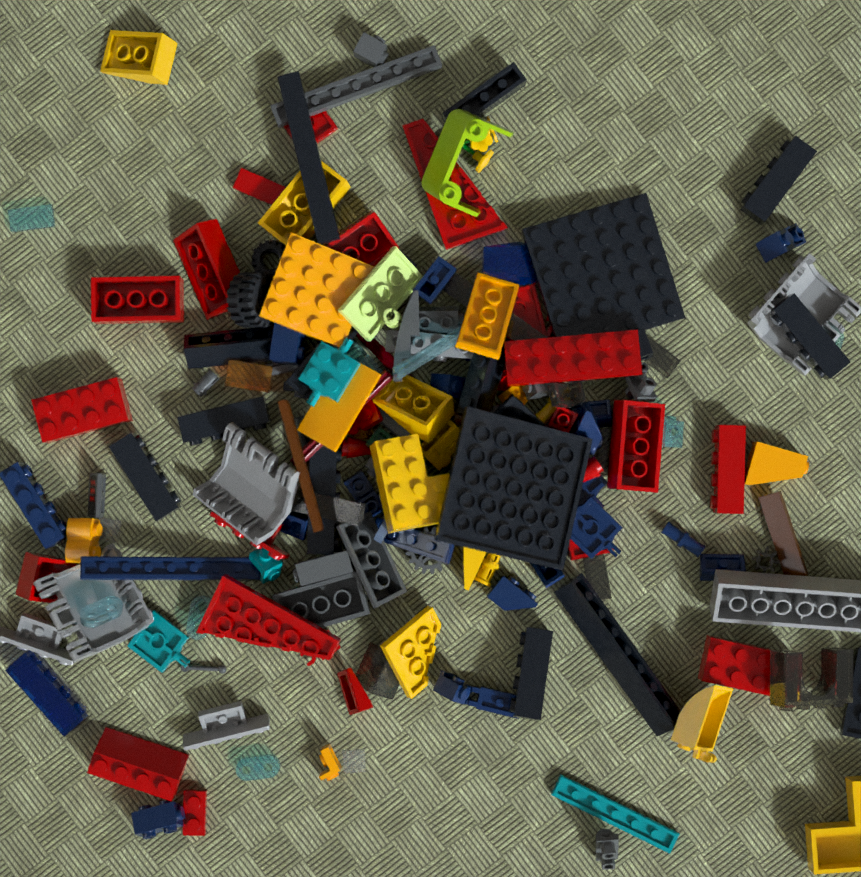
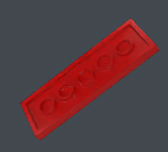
[504,330,642,387]

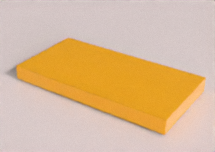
[456,272,519,360]
[297,362,381,452]

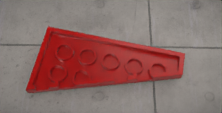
[402,119,508,250]
[196,574,341,660]

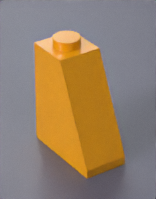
[745,442,809,485]

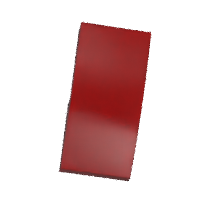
[547,404,578,433]

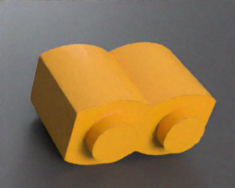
[65,518,103,563]

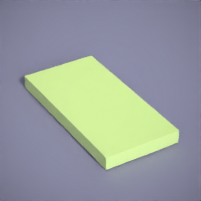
[337,246,423,342]

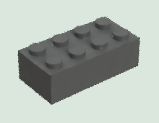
[272,570,371,628]

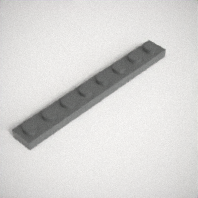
[270,45,442,128]

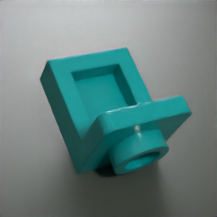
[249,547,283,584]

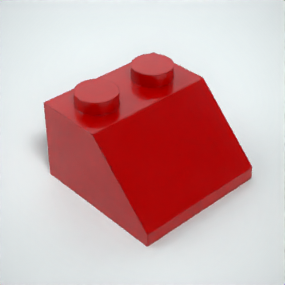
[15,552,77,603]

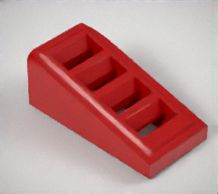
[337,668,373,715]

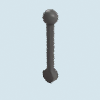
[181,664,227,674]

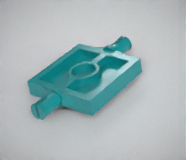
[299,337,361,407]
[127,610,191,673]

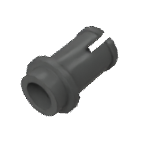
[192,369,219,397]

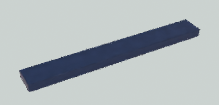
[80,556,261,581]

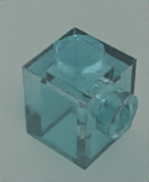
[662,416,684,448]

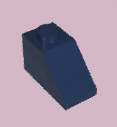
[569,401,603,455]

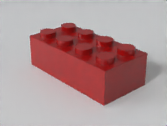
[91,276,184,324]
[31,377,133,443]
[607,400,665,493]
[698,635,798,700]

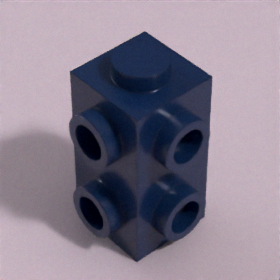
[131,800,185,839]

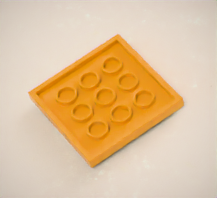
[259,232,374,348]

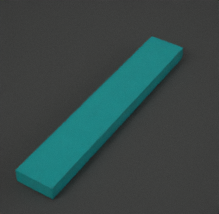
[551,774,680,854]

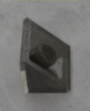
[356,642,400,700]

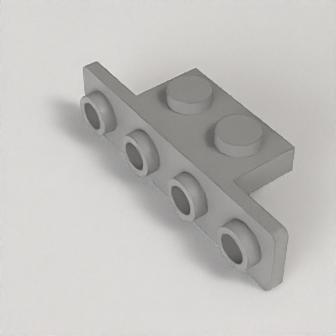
[385,330,474,362]
[0,613,74,665]
[183,701,270,750]

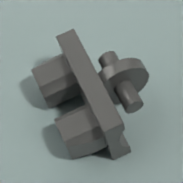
[624,362,657,402]
[595,829,619,870]

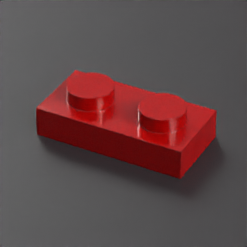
[183,789,207,836]

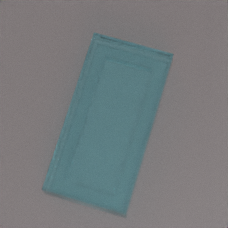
[8,204,56,233]

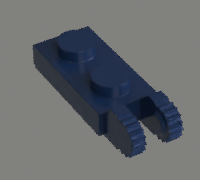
[464,684,519,719]

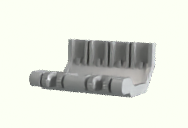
[747,253,861,376]
[193,422,299,546]
[33,543,154,663]

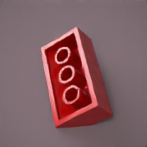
[323,210,399,266]
[173,219,240,320]
[87,726,190,801]

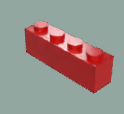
[710,425,746,514]

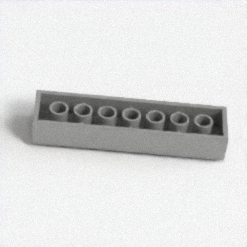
[709,570,861,632]

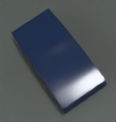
[343,469,383,517]

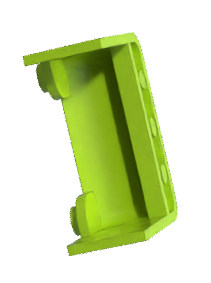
[422,109,514,217]

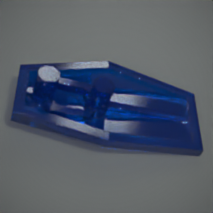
[482,242,537,285]

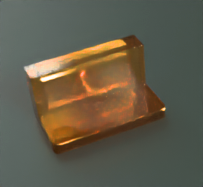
[225,360,273,393]

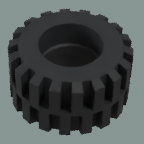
[227,271,274,328]

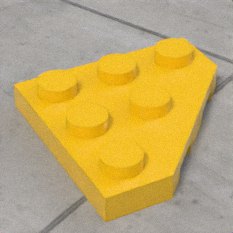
[380,606,441,699]

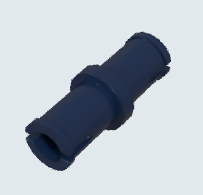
[661,521,705,558]

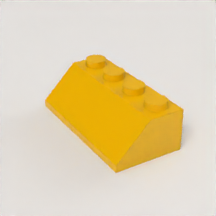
[258,162,351,246]

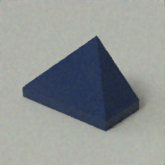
[280,504,308,541]

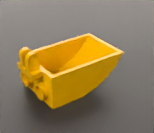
[671,685,733,763]

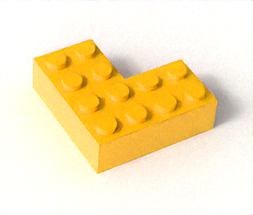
[370,434,450,533]
[805,776,861,875]

